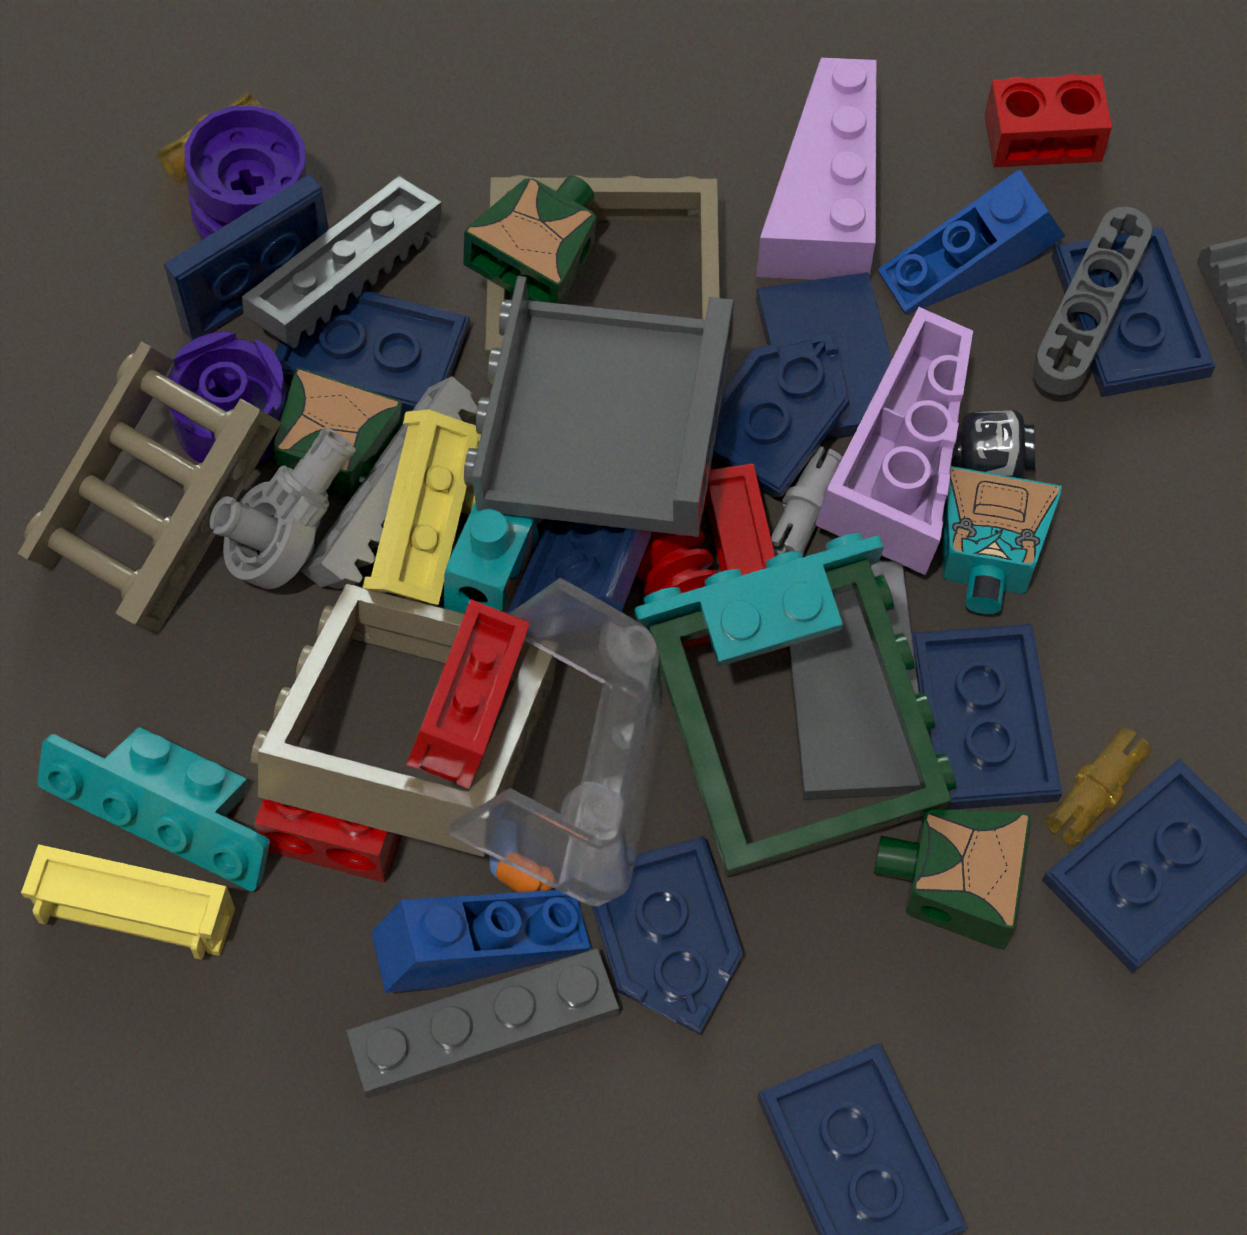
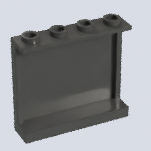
[464,276,733,537]

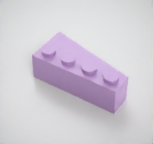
[756,58,876,280]
[815,307,973,575]

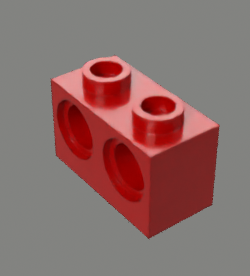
[984,74,1112,168]
[254,798,401,883]

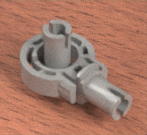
[210,427,356,589]

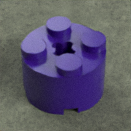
[165,332,288,464]

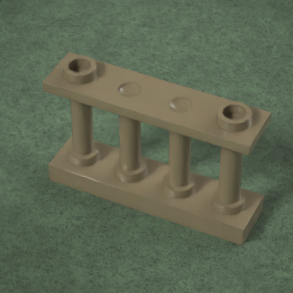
[17,341,281,633]

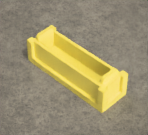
[363,409,480,605]
[21,844,235,960]

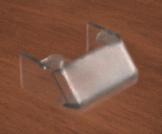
[449,578,664,906]

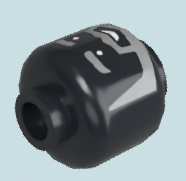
[951,410,1036,479]

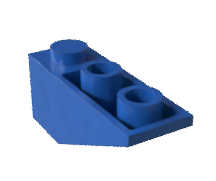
[878,169,1065,315]
[371,889,591,993]

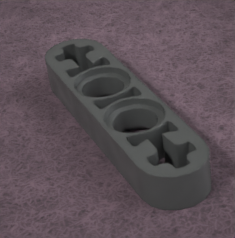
[1032,206,1152,395]

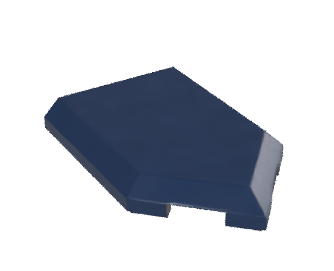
[712,329,850,497]
[581,836,743,1035]

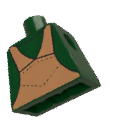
[463,176,597,304]
[273,367,404,501]
[873,809,1031,950]

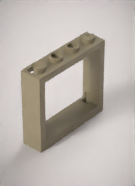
[485,175,720,380]
[250,584,560,857]

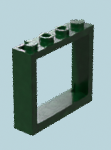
[649,559,956,877]

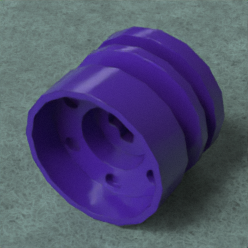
[184,106,306,240]

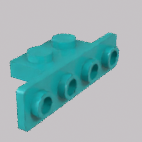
[635,533,884,667]
[37,727,270,891]

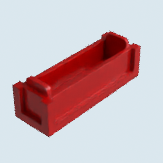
[703,464,787,654]
[406,599,530,789]

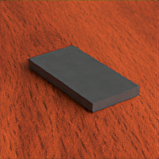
[788,561,922,800]

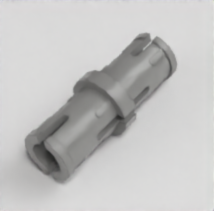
[771,446,843,556]

